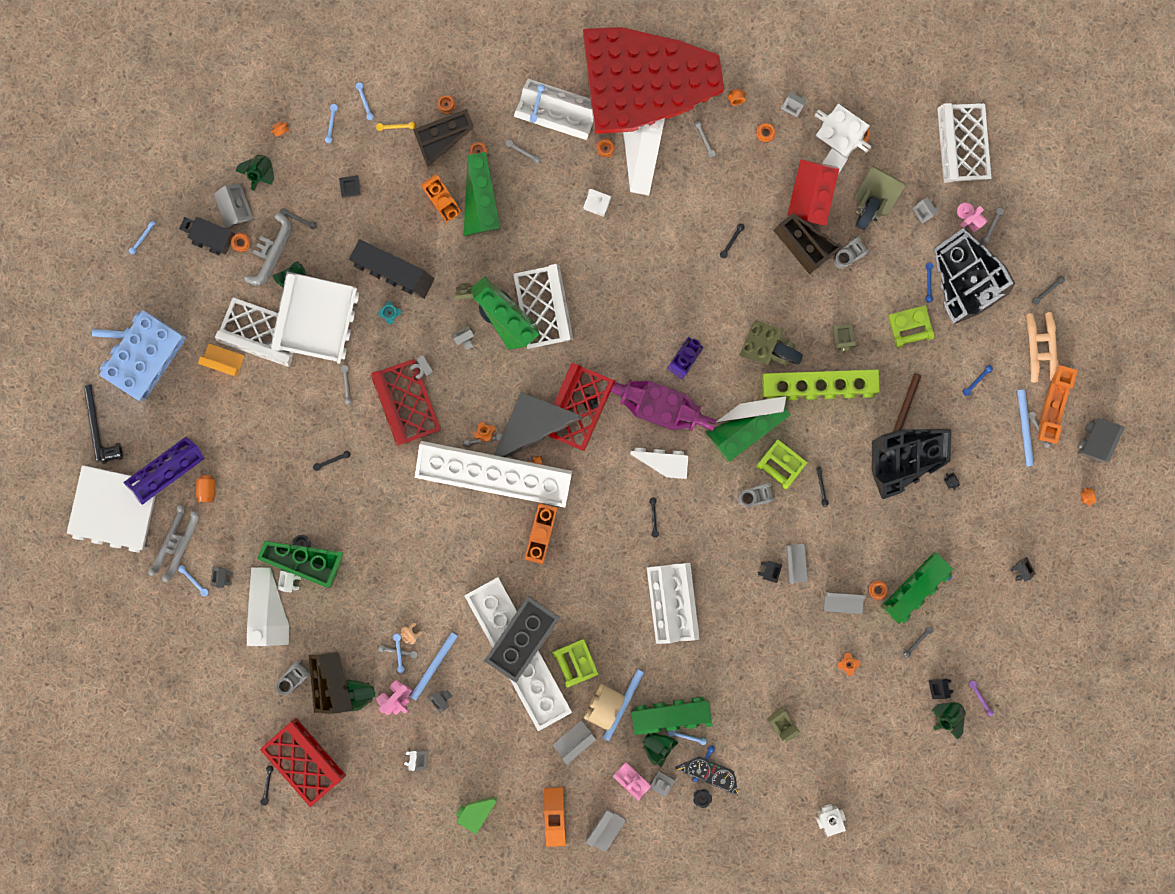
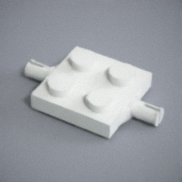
[815,104,871,157]

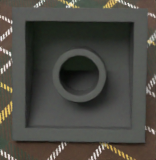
[1077,418,1125,463]

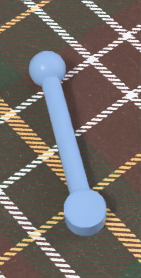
[356,82,374,120]
[530,84,545,123]
[325,104,338,143]
[129,221,156,255]
[178,565,209,596]
[393,633,405,673]
[668,731,707,745]

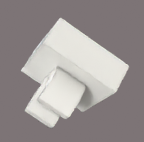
[277,571,301,593]

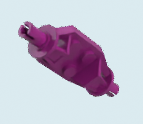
[605,379,717,431]

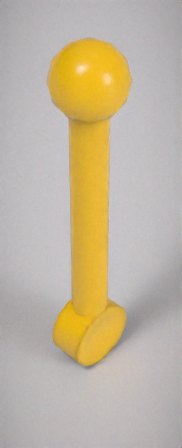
[376,122,416,131]

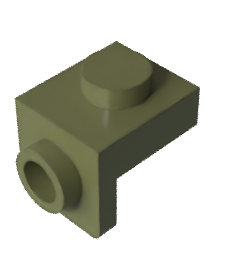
[832,324,857,352]
[767,707,800,743]

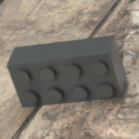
[484,595,560,683]

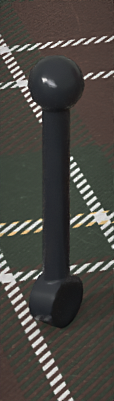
[720,223,745,258]
[313,451,351,471]
[816,467,829,507]
[649,498,659,538]
[261,765,274,806]

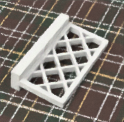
[938,103,991,183]
[514,264,574,349]
[215,298,294,367]

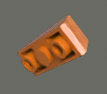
[421,174,462,223]
[524,503,558,564]
[544,787,566,847]

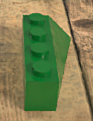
[463,152,501,236]
[471,276,540,350]
[705,407,790,462]
[257,541,344,588]
[880,552,953,624]
[631,696,713,735]

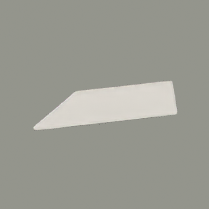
[716,396,786,422]

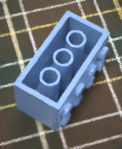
[99,310,187,401]

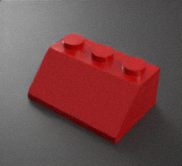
[787,159,839,226]

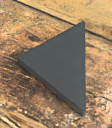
[494,392,582,457]

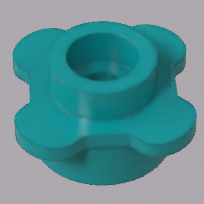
[378,301,401,324]

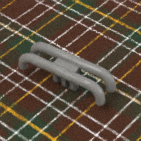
[244,213,292,286]
[148,505,199,582]

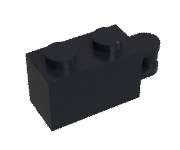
[179,217,235,256]

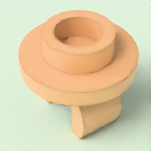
[401,623,422,644]

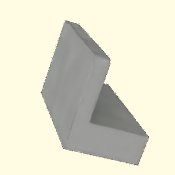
[214,183,253,229]
[785,543,808,584]
[823,592,866,614]
[553,721,596,765]
[586,808,626,852]

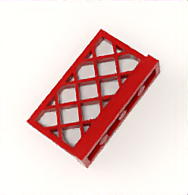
[371,359,441,447]
[547,362,615,452]
[260,718,346,807]

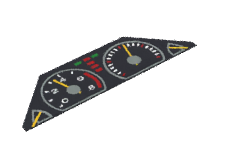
[675,756,738,796]

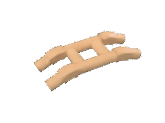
[1026,312,1059,382]

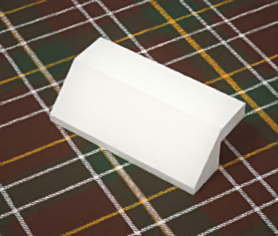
[514,79,593,140]
[647,563,700,644]

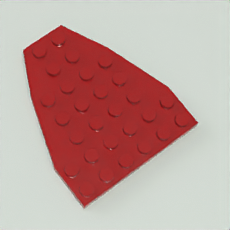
[583,27,724,134]

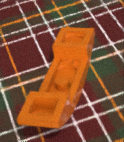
[1038,365,1078,444]

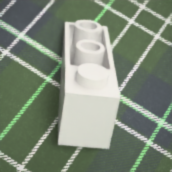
[630,448,688,479]

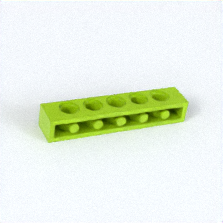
[762,370,880,400]

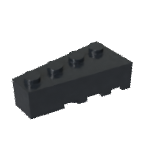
[349,239,435,299]

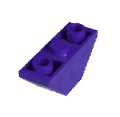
[667,337,704,380]

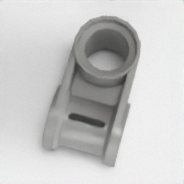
[833,236,870,269]
[737,482,776,507]
[276,660,310,695]

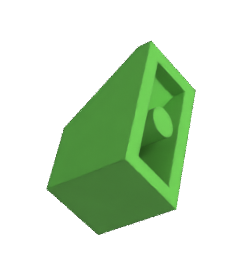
[456,796,497,834]

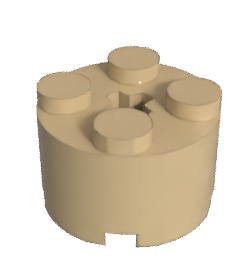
[584,684,625,730]

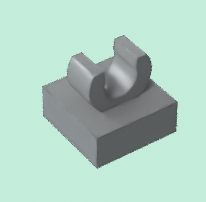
[781,91,806,118]
[912,197,939,224]
[452,326,474,350]
[410,355,433,379]
[405,750,428,771]
[650,770,675,798]

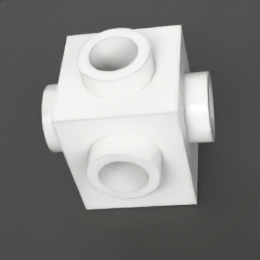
[816,804,846,837]

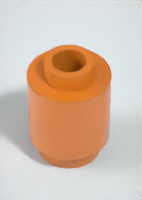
[196,475,216,502]

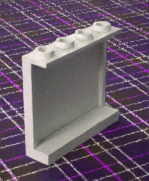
[271,272,359,364]
[67,466,156,553]

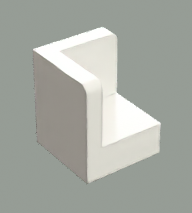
[583,189,611,217]

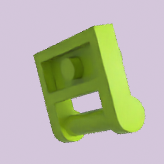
[888,305,935,348]
[756,439,808,490]
[552,639,599,687]

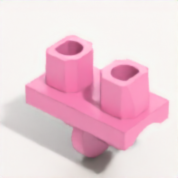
[957,203,988,233]
[376,680,413,716]
[613,762,652,800]

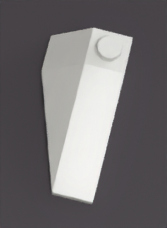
[623,118,665,196]
[247,567,289,646]

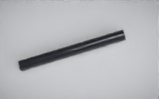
[84,385,102,461]

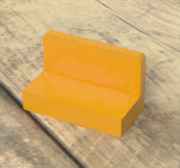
[198,344,244,377]

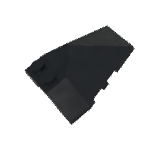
[934,228,1015,324]
[872,429,951,499]

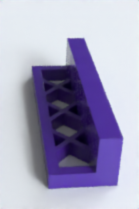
[123,437,204,505]

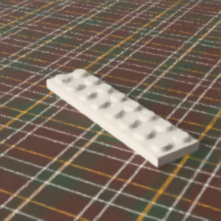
[415,441,572,507]
[464,577,572,731]

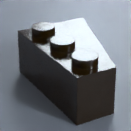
[413,109,474,167]
[774,213,844,275]
[309,652,353,714]

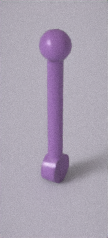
[969,681,994,717]

